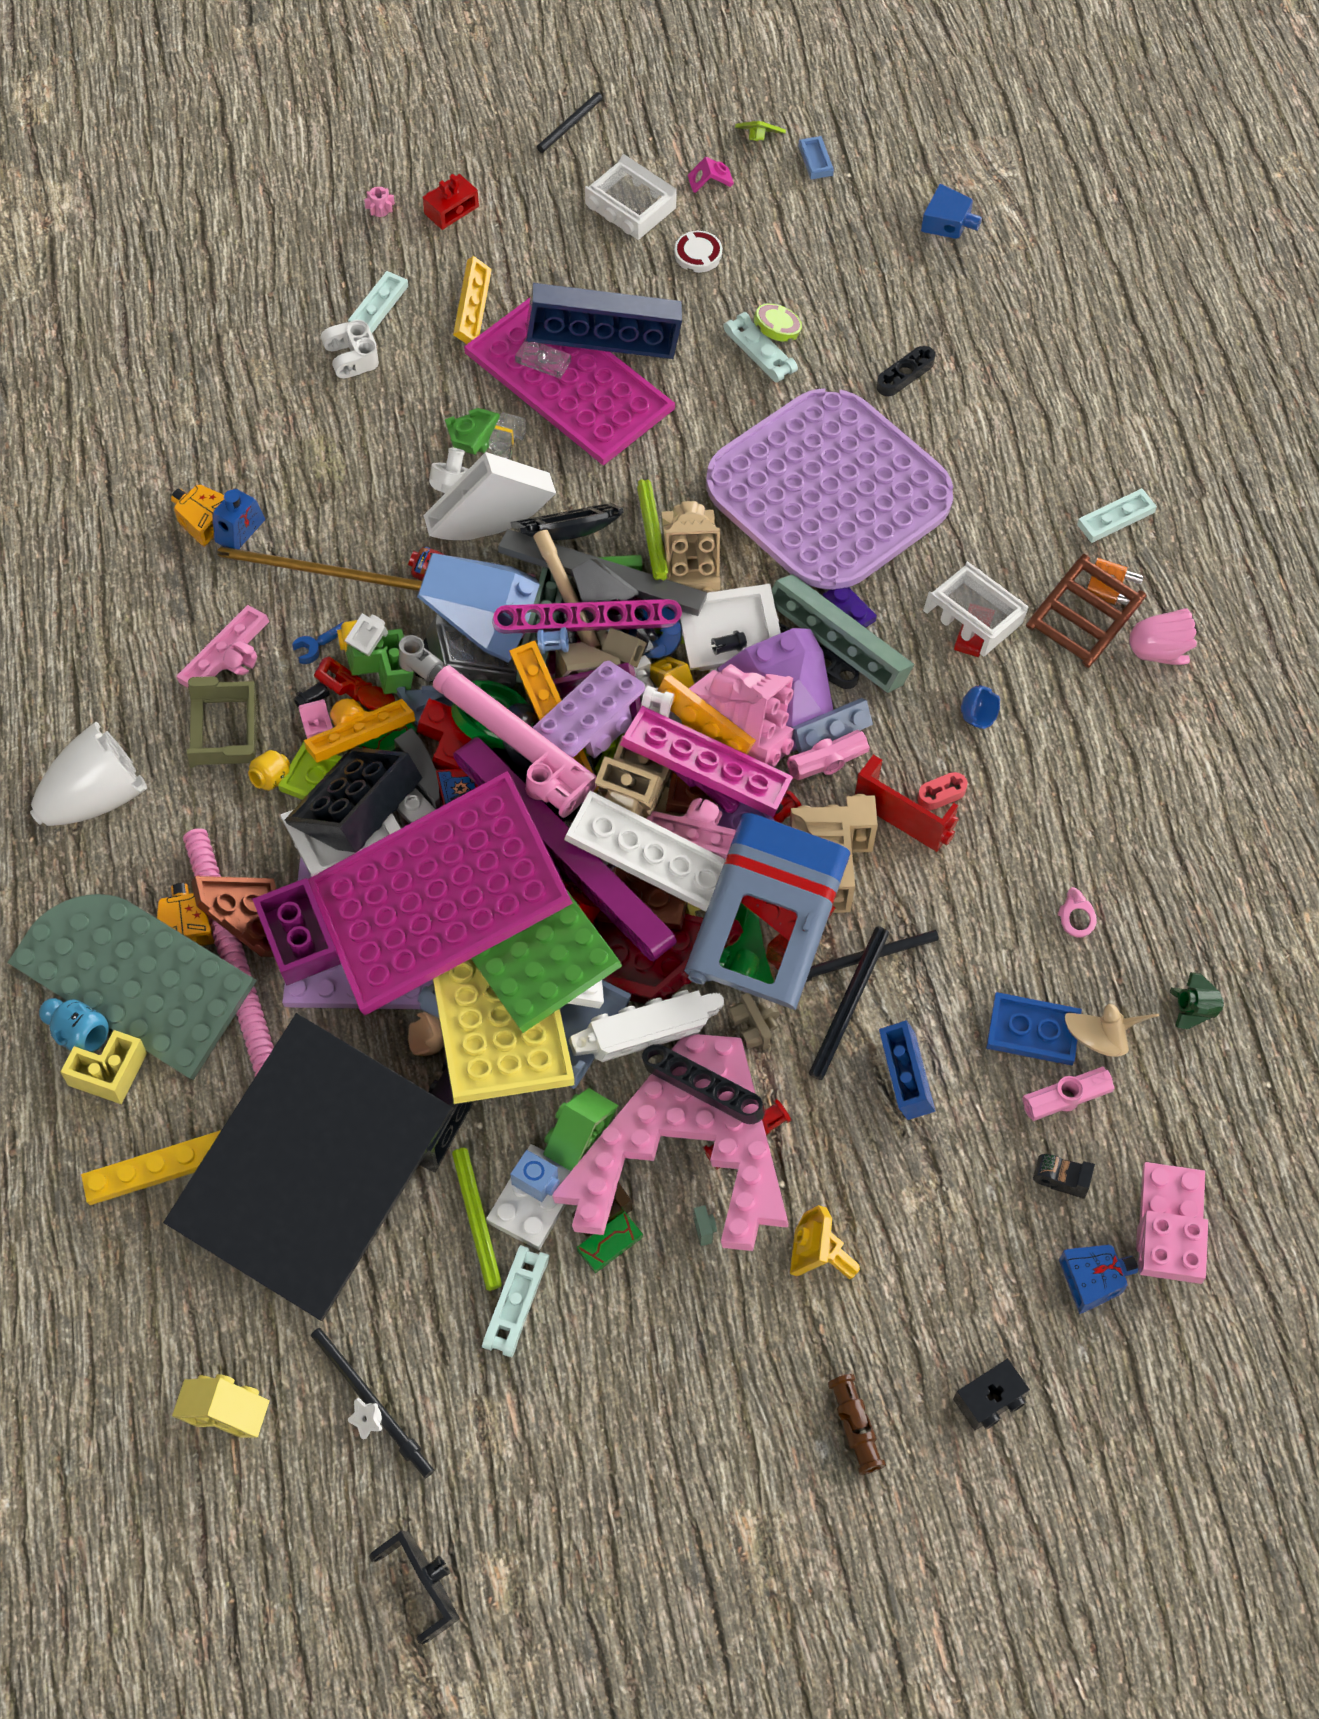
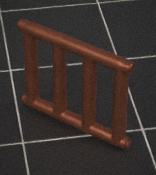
[1026,553,1147,668]

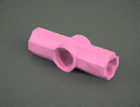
[1022,1067,1114,1121]

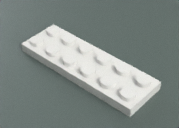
[564,791,725,912]

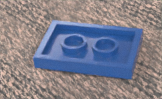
[986,992,1082,1066]

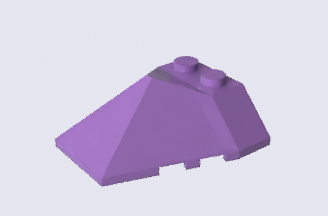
[716,628,833,753]

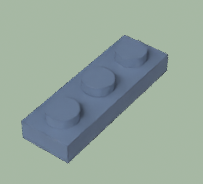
[791,698,873,753]

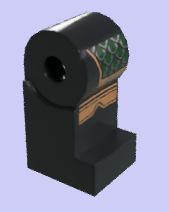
[1033,1154,1095,1199]

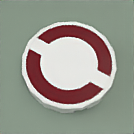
[674,230,723,273]

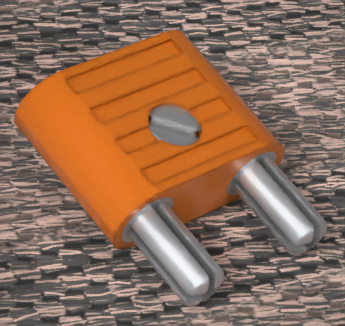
[1087,558,1143,605]

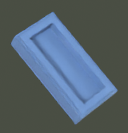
[798,136,834,179]

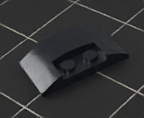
[511,503,624,541]

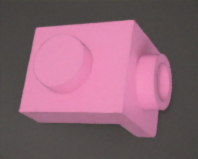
[298,700,333,739]

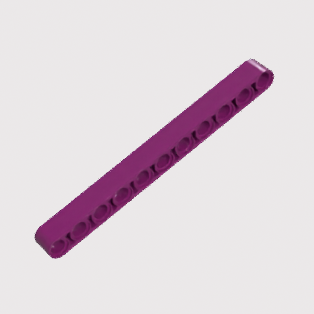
[453,737,677,961]

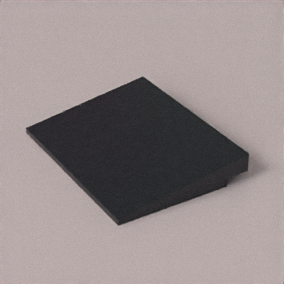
[163,1013,454,1322]

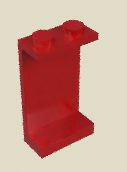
[855,754,959,852]

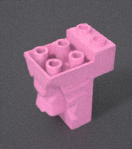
[689,664,794,766]

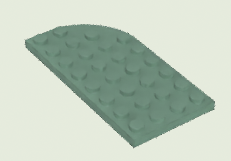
[7,894,257,1080]

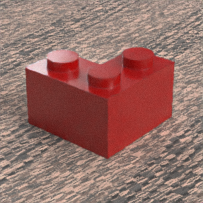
[417,698,472,770]

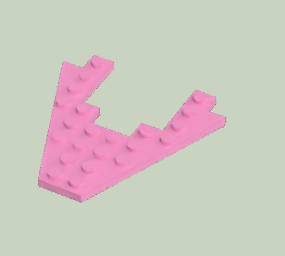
[552,1034,788,1251]

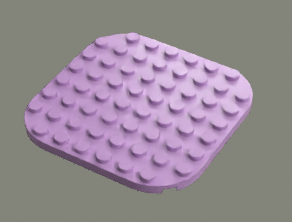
[706,389,953,589]

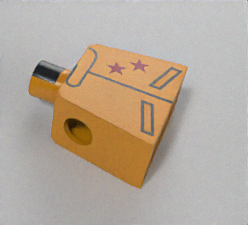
[171,484,224,547]
[157,883,215,946]

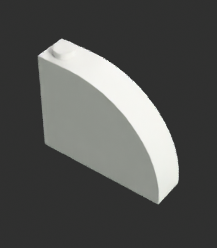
[423,452,556,540]

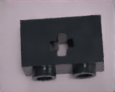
[953,1358,1030,1431]

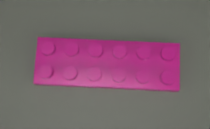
[620,706,793,817]

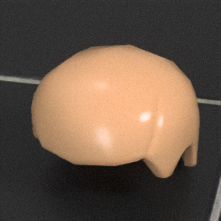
[408,1012,444,1056]

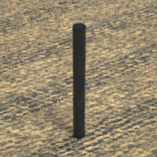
[537,92,603,153]

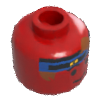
[408,546,445,581]

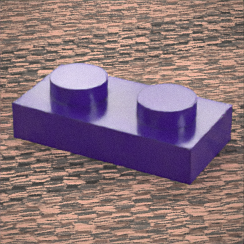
[823,587,877,628]

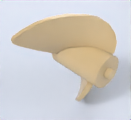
[1065,1004,1159,1057]

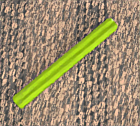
[452,1148,502,1291]

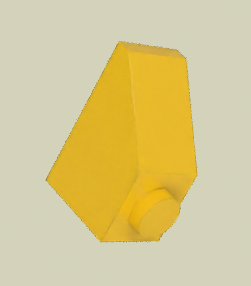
[650,656,694,689]

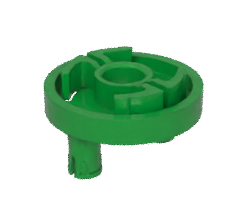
[451,680,534,751]

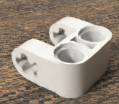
[321,320,379,379]

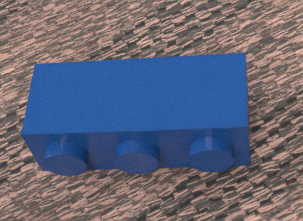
[879,1020,936,1120]

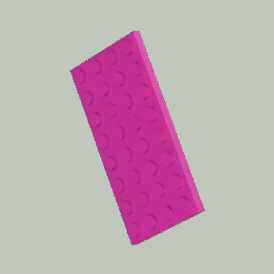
[464,297,675,466]

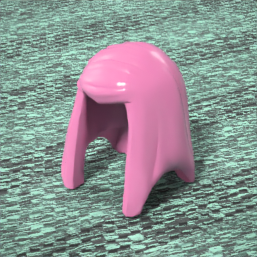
[1129,608,1197,665]

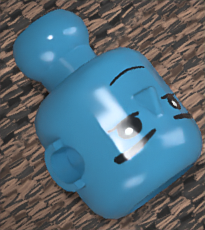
[39,998,109,1053]

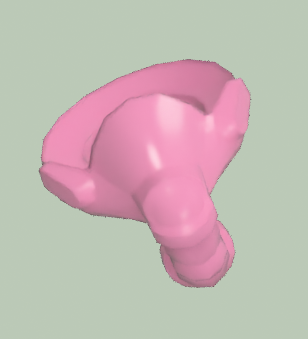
[1058,887,1096,937]

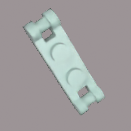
[723,312,798,383]
[482,1245,550,1358]

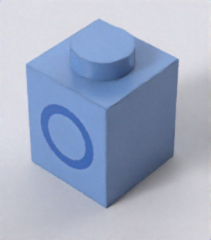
[510,1150,560,1202]

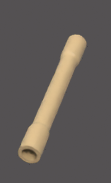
[533,530,601,649]

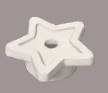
[348,1398,382,1439]

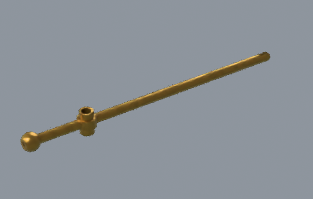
[217,547,422,591]

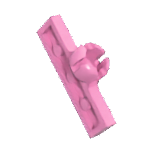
[176,605,269,688]
[646,798,736,859]

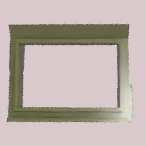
[187,676,257,769]

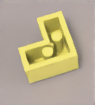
[61,1030,147,1104]
[172,1374,270,1438]

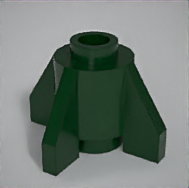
[1170,972,1224,1029]

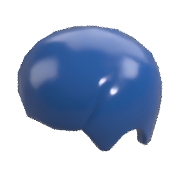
[961,685,1000,729]

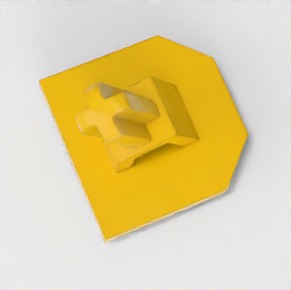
[790,1205,860,1279]

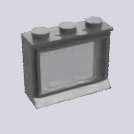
[425,614,517,689]

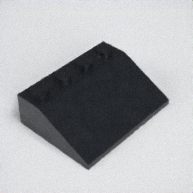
[285,747,423,853]

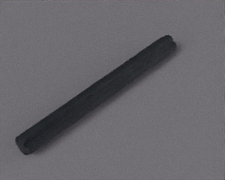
[809,926,889,1080]

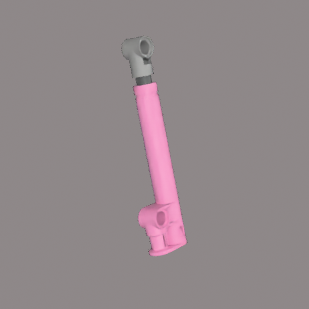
[399,635,597,818]

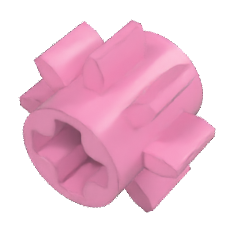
[364,187,395,217]

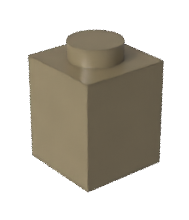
[601,628,647,668]

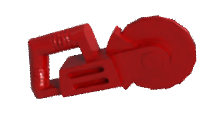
[314,656,395,710]

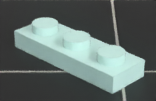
[348,271,408,333]
[1077,489,1157,543]

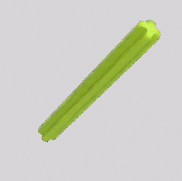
[637,479,668,581]

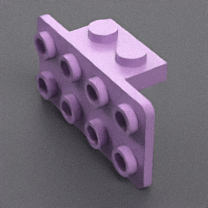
[533,661,645,758]

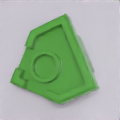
[445,408,501,455]

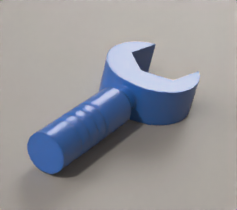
[292,622,344,664]

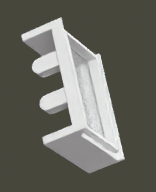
[585,154,677,240]
[923,562,1029,657]

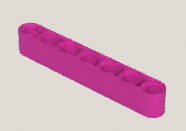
[492,599,682,634]

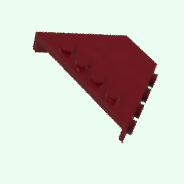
[581,892,744,1005]

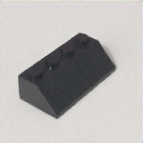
[419,1059,474,1173]

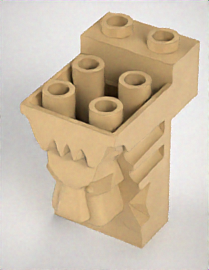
[662,501,720,593]
[595,735,672,819]
[789,794,878,913]

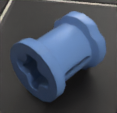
[537,627,569,654]

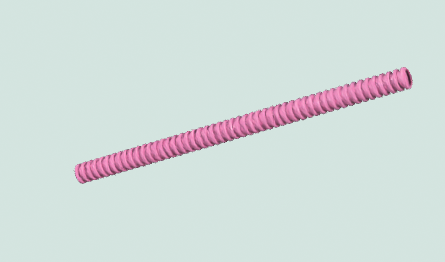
[183,829,274,1077]

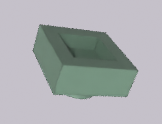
[693,1205,717,1246]

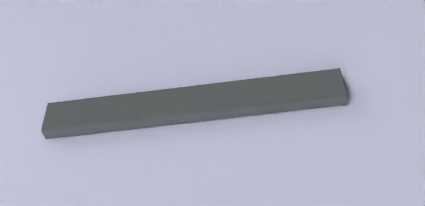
[498,529,707,616]

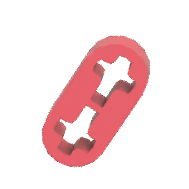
[917,772,968,810]

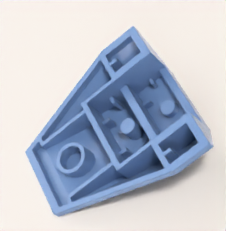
[417,553,540,663]

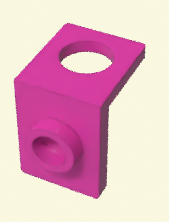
[688,156,734,193]

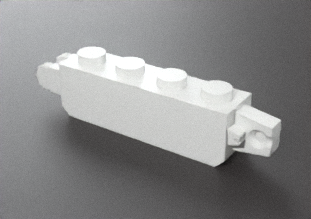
[568,990,724,1062]

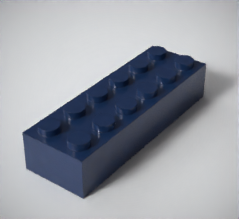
[526,283,682,359]

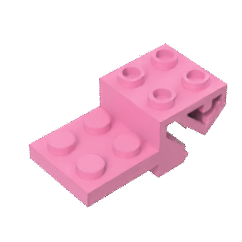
[1136,1162,1208,1284]

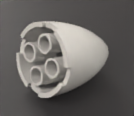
[30,722,147,826]

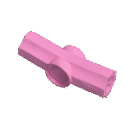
[787,730,870,780]

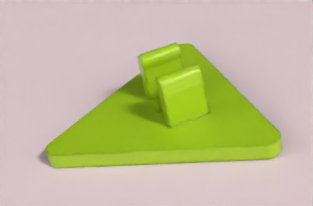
[735,121,786,141]

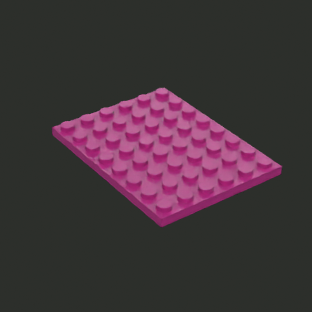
[307,771,573,1015]

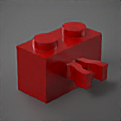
[422,173,479,230]

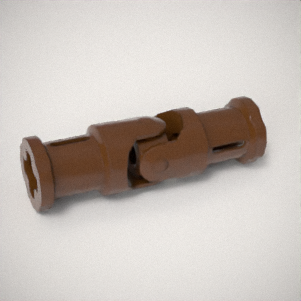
[828,1374,886,1475]

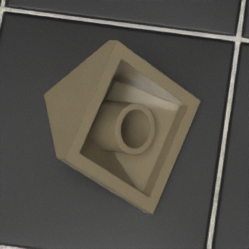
[555,642,620,679]

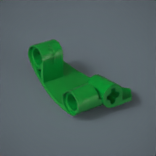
[719,902,774,984]

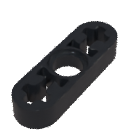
[876,346,936,396]

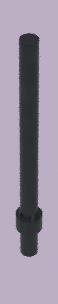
[775,930,939,982]
[311,1328,435,1479]

